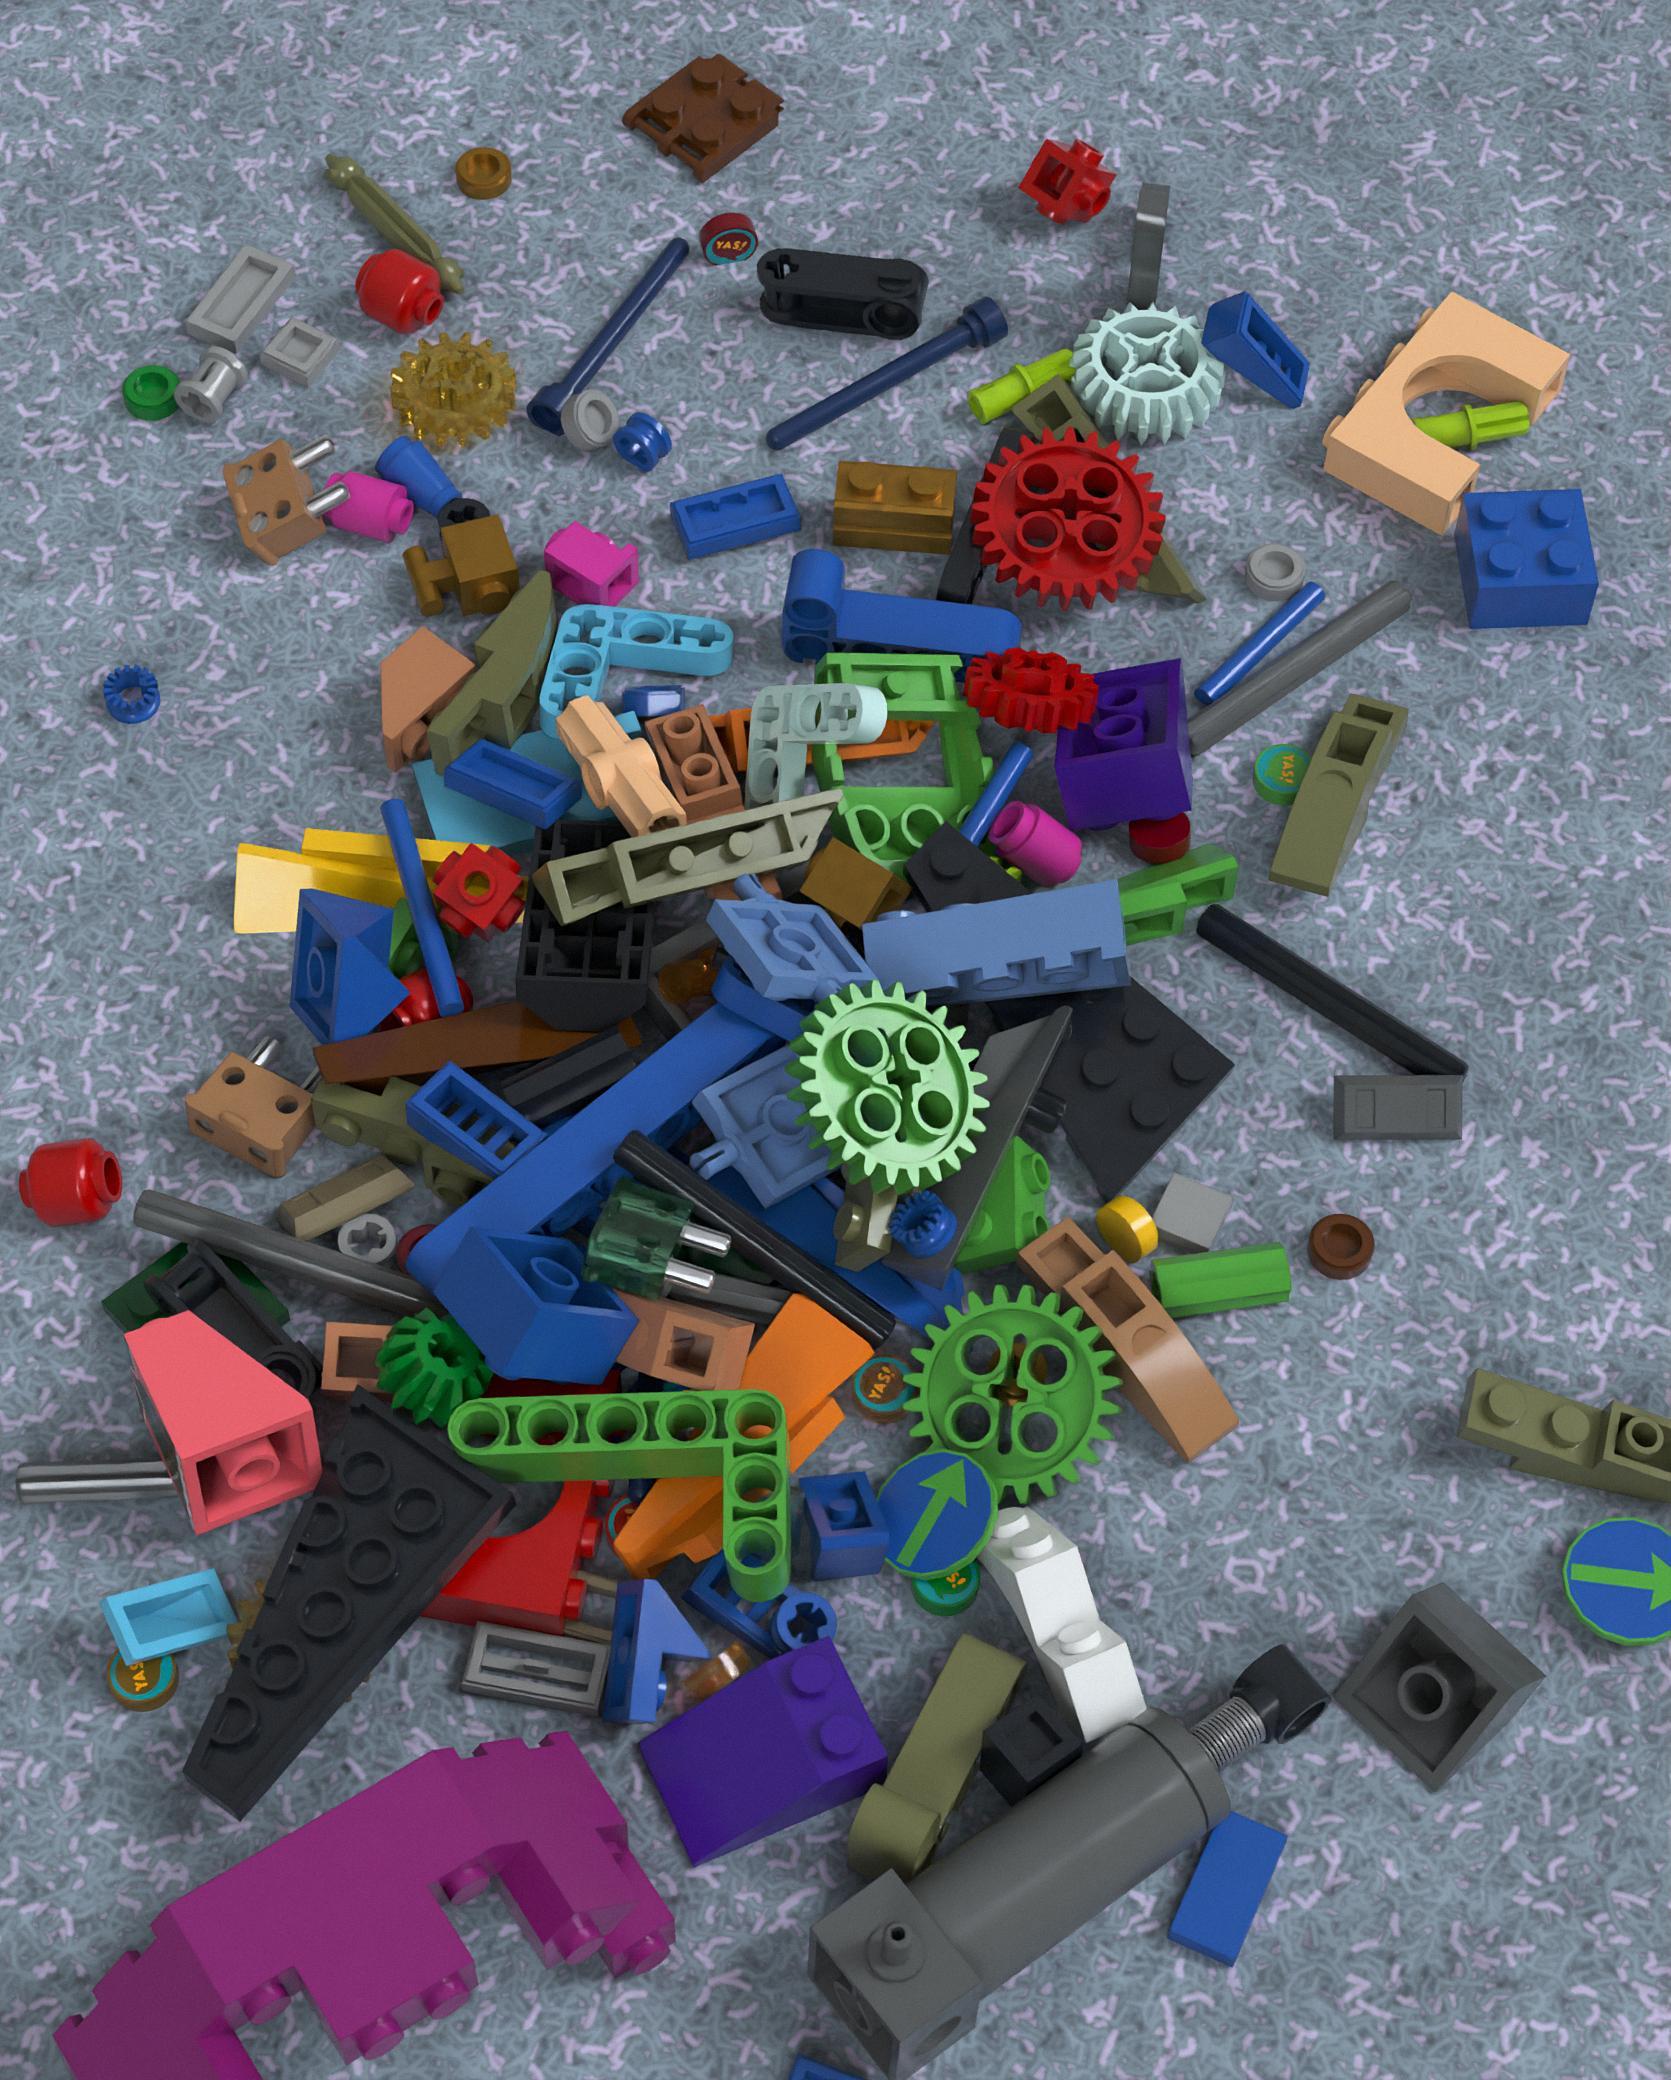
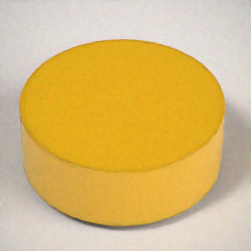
[1096,1195,1158,1263]

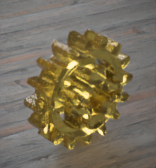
[390,332,517,447]

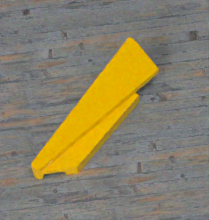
[234,828,529,933]

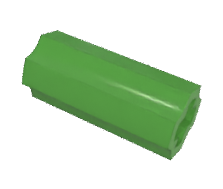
[1149,1242,1292,1318]

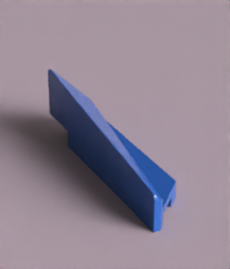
[694,1165,973,1355]

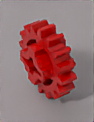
[963,647,1099,734]

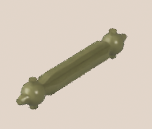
[324,154,464,295]

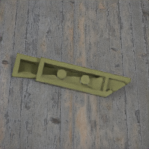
[1011,374,1207,604]
[532,787,843,926]

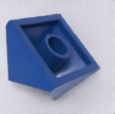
[289,888,410,1045]

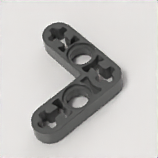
[1126,183,1170,310]

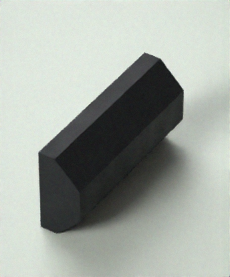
[515,819,656,1032]

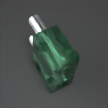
[580,1177,731,1300]

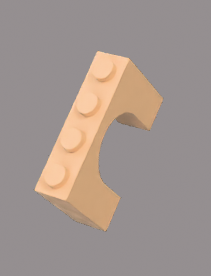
[1322,291,1570,536]

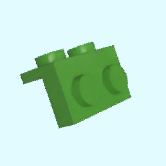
[954,1136,1050,1274]

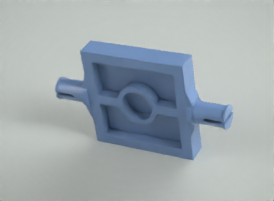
[706,873,880,1003]
[690,1044,843,1209]

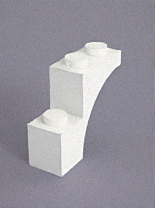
[976,1506,1147,1743]

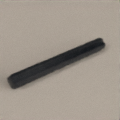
[1196,904,1469,1082]
[613,1130,896,1350]

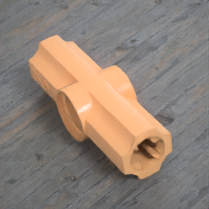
[556,695,687,838]

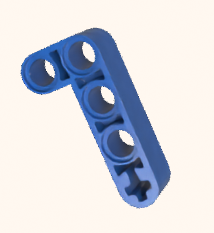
[782,549,1022,683]

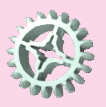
[1069,301,1226,446]

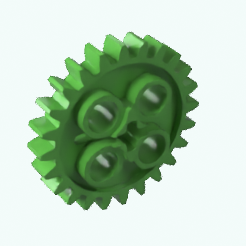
[784,979,990,1195]
[903,1284,1123,1504]

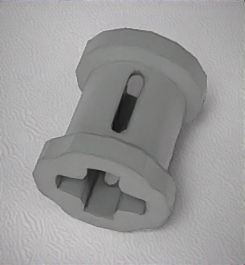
[174,346,248,424]

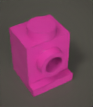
[544,521,639,607]

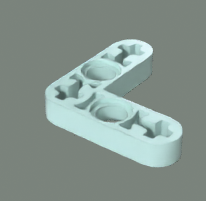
[744,683,887,810]

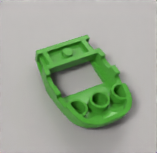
[811,652,996,884]

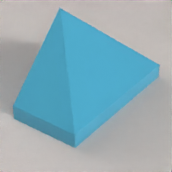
[99,1568,241,1666]

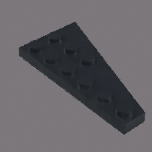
[903,821,1235,1204]
[182,1384,516,1822]

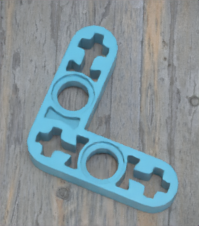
[540,604,734,740]

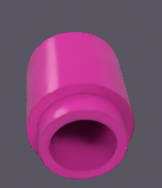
[322,471,414,543]
[989,801,1082,888]

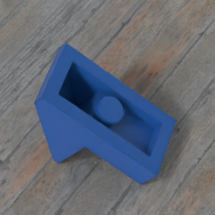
[798,1471,889,1581]
[602,1578,711,1725]

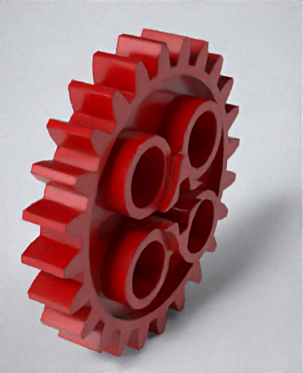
[970,427,1166,611]

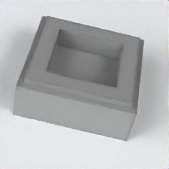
[259,317,341,388]
[1152,1173,1234,1254]

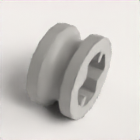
[337,1213,398,1269]

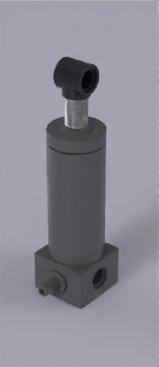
[807,1644,1331,2080]

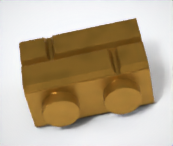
[833,460,957,555]

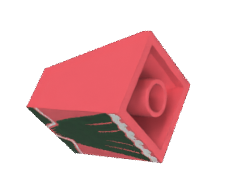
[123,1310,323,1536]

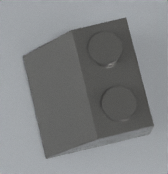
[1333,1582,1546,1792]

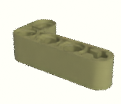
[846,1633,1028,1884]

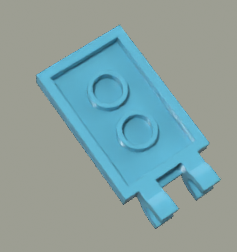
[412,711,642,857]

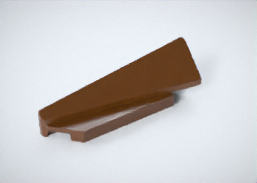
[313,1000,642,1096]

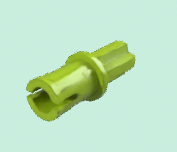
[966,348,1076,425]
[1411,401,1530,451]

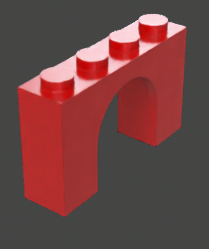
[420,1369,628,1637]

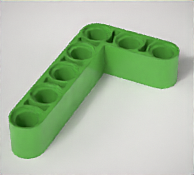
[447,1389,791,1603]

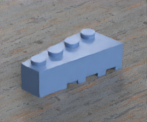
[862,879,1131,1008]

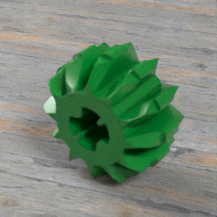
[373,1307,494,1429]

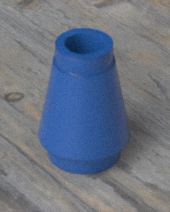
[375,436,462,520]

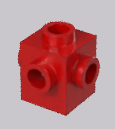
[1018,139,1117,225]
[432,843,526,944]

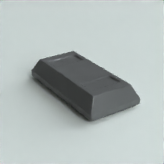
[1333,1075,1463,1140]

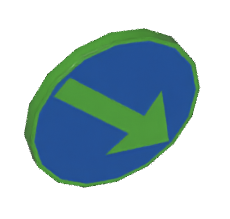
[876,1449,998,1580]
[1561,1517,1671,1646]

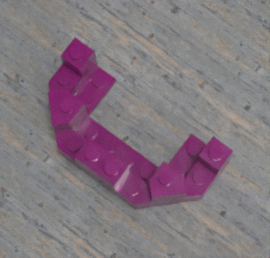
[52,1731,676,2080]

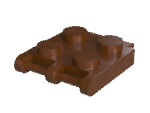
[622,54,784,183]

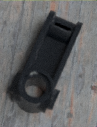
[757,248,929,340]
[144,1239,323,1399]

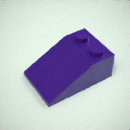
[1054,658,1193,831]
[637,1636,888,1868]

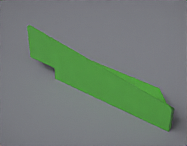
[1117,844,1239,946]

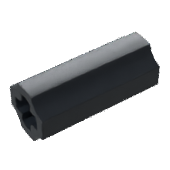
[499,1025,637,1129]

